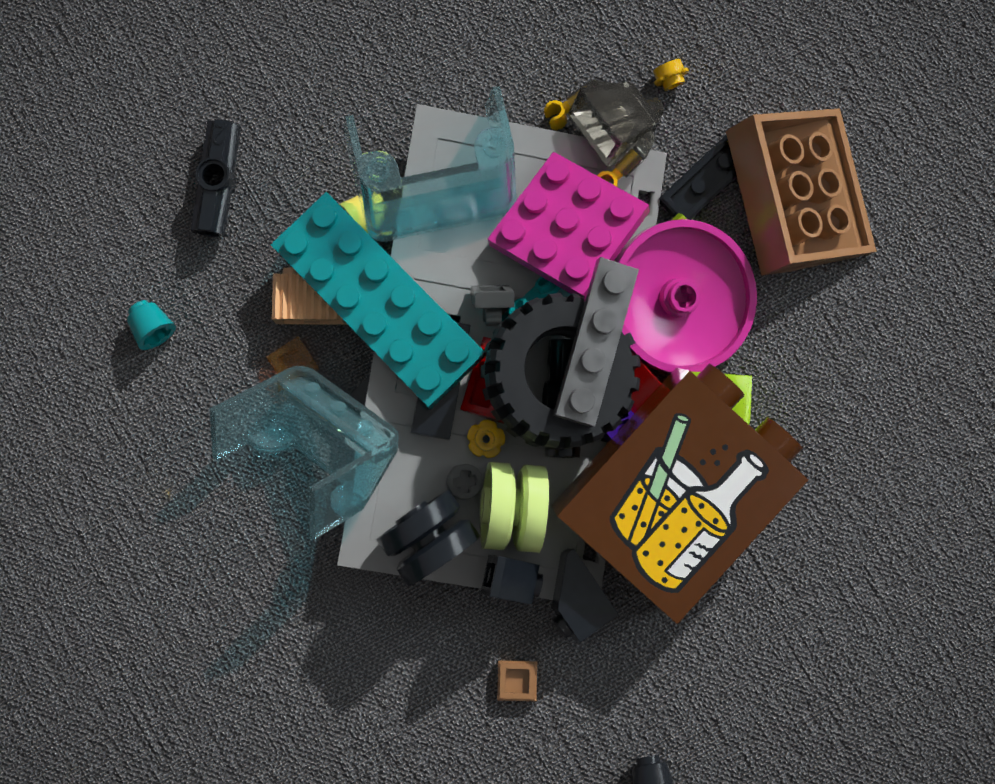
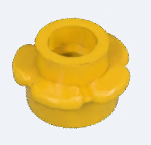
[653,59,689,91]
[467,420,505,458]

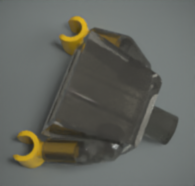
[544,79,663,187]

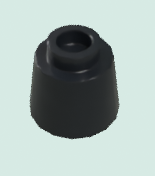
[631,754,674,784]

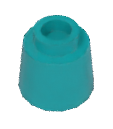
[127,300,176,350]

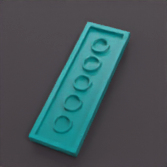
[271,192,486,410]

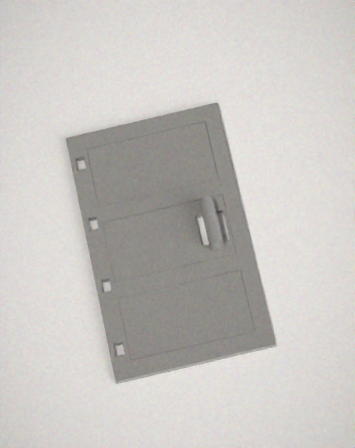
[337,104,667,600]

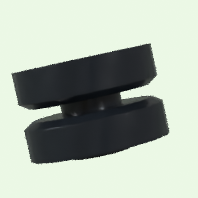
[376,490,481,586]

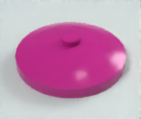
[615,219,757,373]

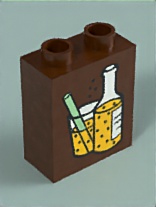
[551,364,809,624]

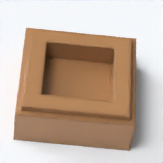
[497,660,537,701]

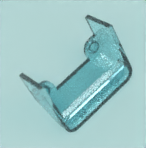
[344,86,517,241]
[210,366,399,539]

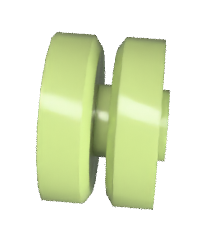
[480,462,549,553]

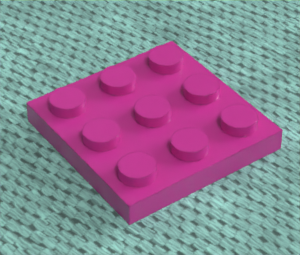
[487,152,650,299]

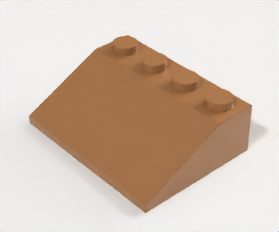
[726,108,877,276]

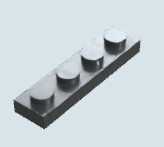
[553,257,639,427]

